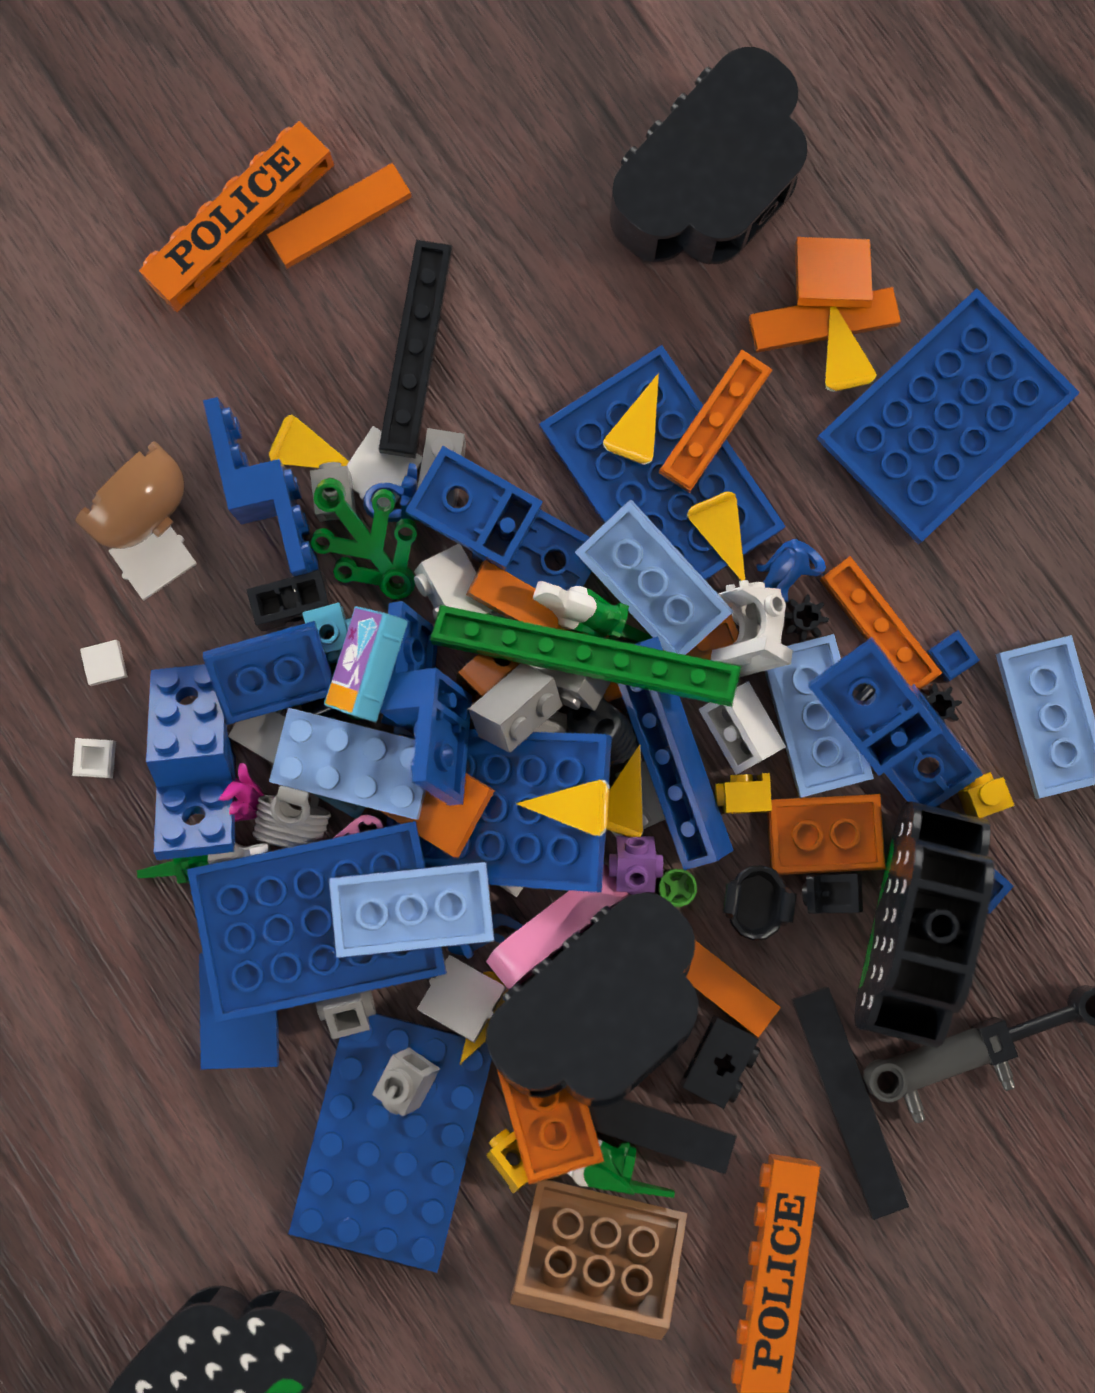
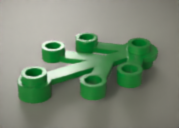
[311,478,418,599]

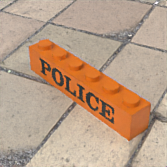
[139,121,334,312]
[731,1154,821,1393]

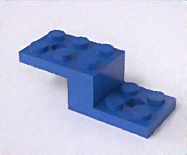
[203,397,319,576]
[405,446,592,591]
[380,601,472,805]
[808,637,983,807]
[146,664,236,860]

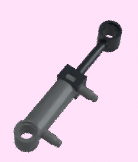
[863,985,1095,1123]

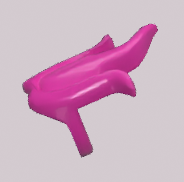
[219,763,264,822]

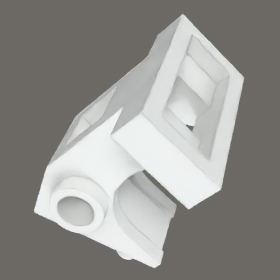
[711,580,793,677]

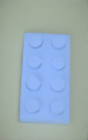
[575,500,733,655]
[765,634,874,798]
[996,635,1095,799]
[269,708,426,820]
[329,862,494,958]

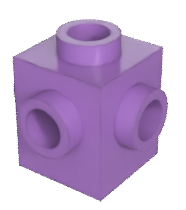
[609,836,663,895]

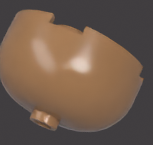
[75,441,184,549]

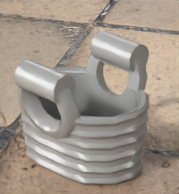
[252,785,331,848]

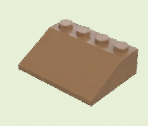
[510,1180,687,1340]

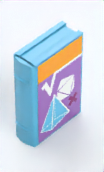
[324,606,408,722]

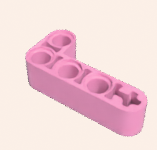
[486,864,629,990]

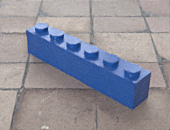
[618,636,733,870]

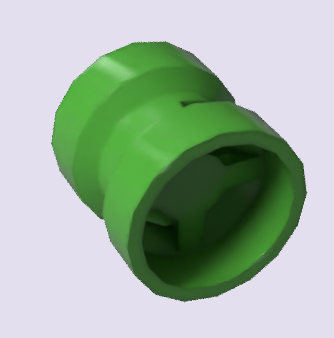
[657,869,697,907]

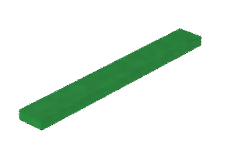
[430,605,741,707]

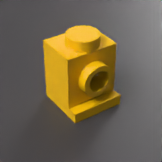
[957,772,1015,818]
[715,773,772,814]
[486,1128,528,1194]

